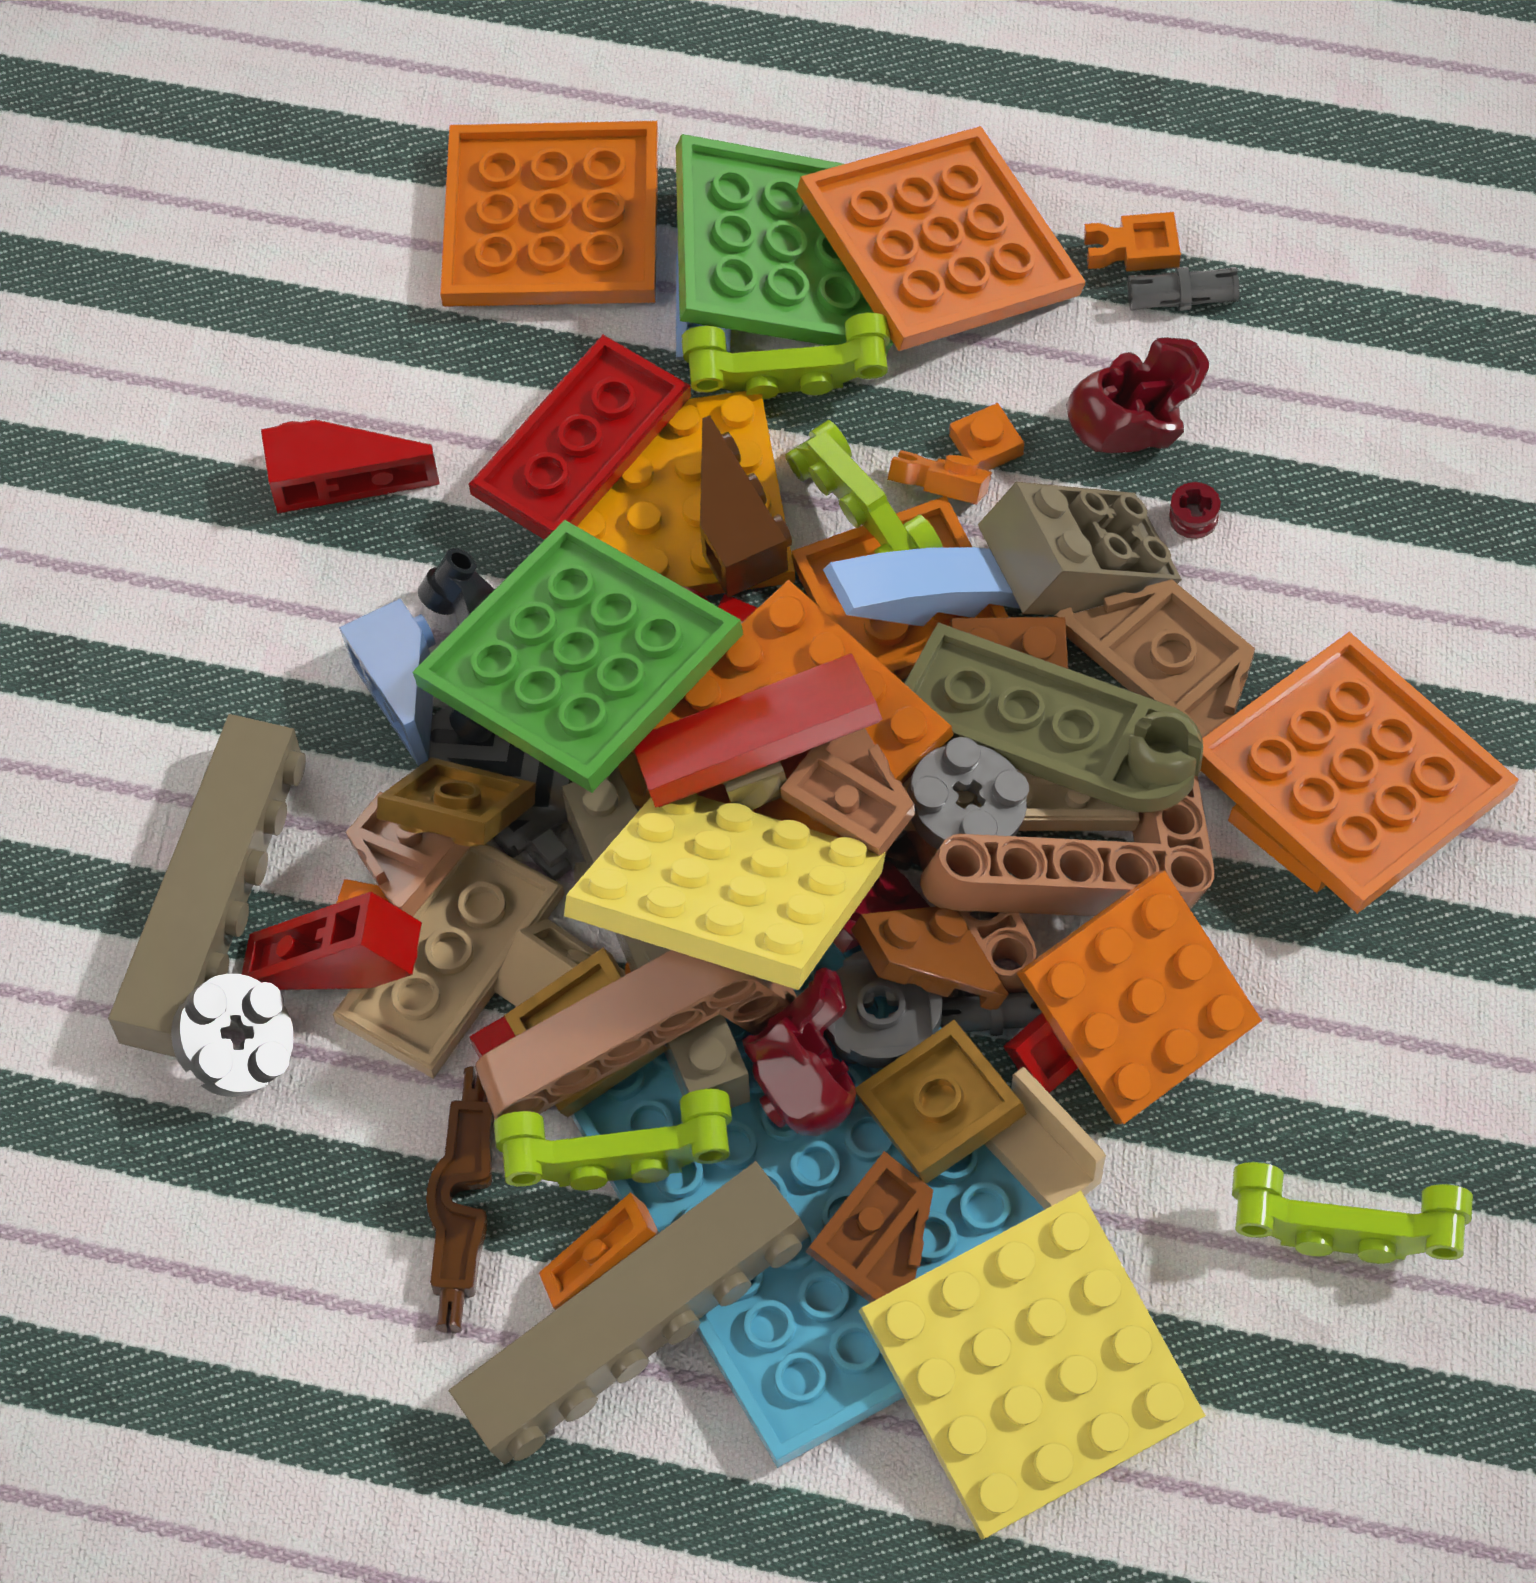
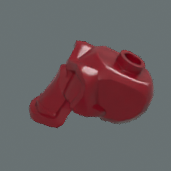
[1066,337,1209,453]
[743,967,856,1136]

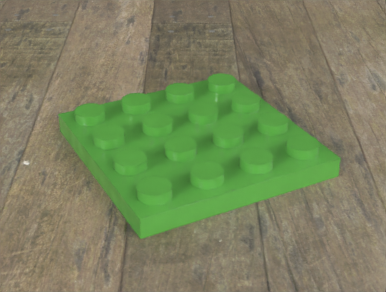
[676,134,893,355]
[412,520,743,793]

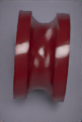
[1169,482,1221,539]

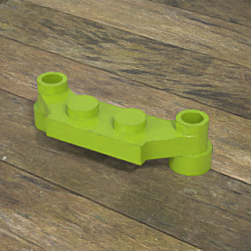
[682,313,890,400]
[785,420,943,554]
[494,1089,732,1191]
[1232,1162,1473,1264]

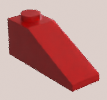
[261,419,440,514]
[241,891,422,990]

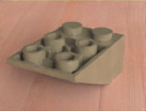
[978,482,1182,615]

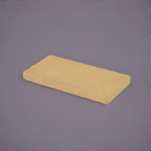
[333,844,565,1079]

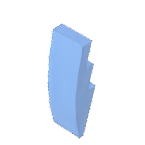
[823,547,1020,626]

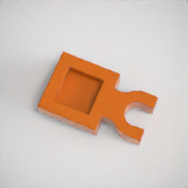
[1084,212,1181,272]
[887,450,992,505]

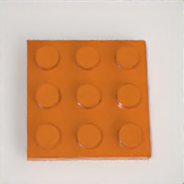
[791,496,1009,680]
[1016,870,1262,1124]

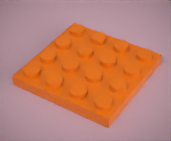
[440,121,659,307]
[796,126,1086,351]
[632,580,954,838]
[1200,631,1519,914]

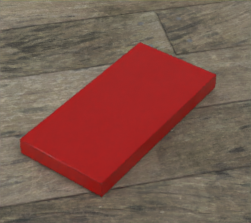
[468,335,691,540]
[634,653,882,808]

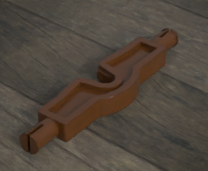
[426,1066,494,1334]

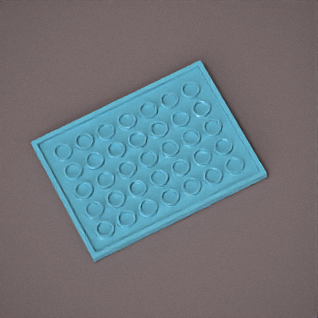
[571,942,1045,1468]

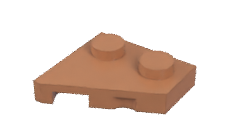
[780,728,915,856]
[345,791,471,916]

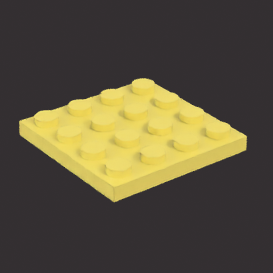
[564,794,885,990]
[859,1191,1206,1540]

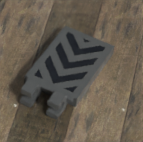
[429,705,573,881]

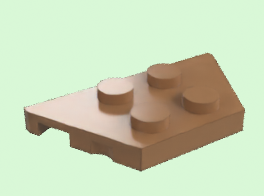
[1055,579,1255,738]

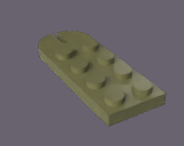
[904,622,1203,812]

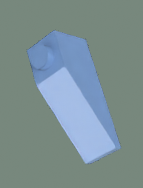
[339,599,436,765]

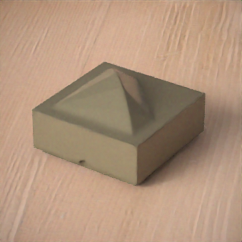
[724,761,787,810]

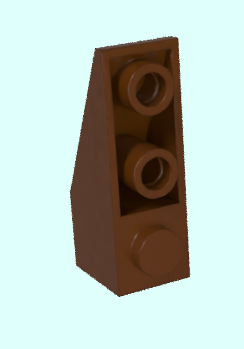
[700,415,792,597]

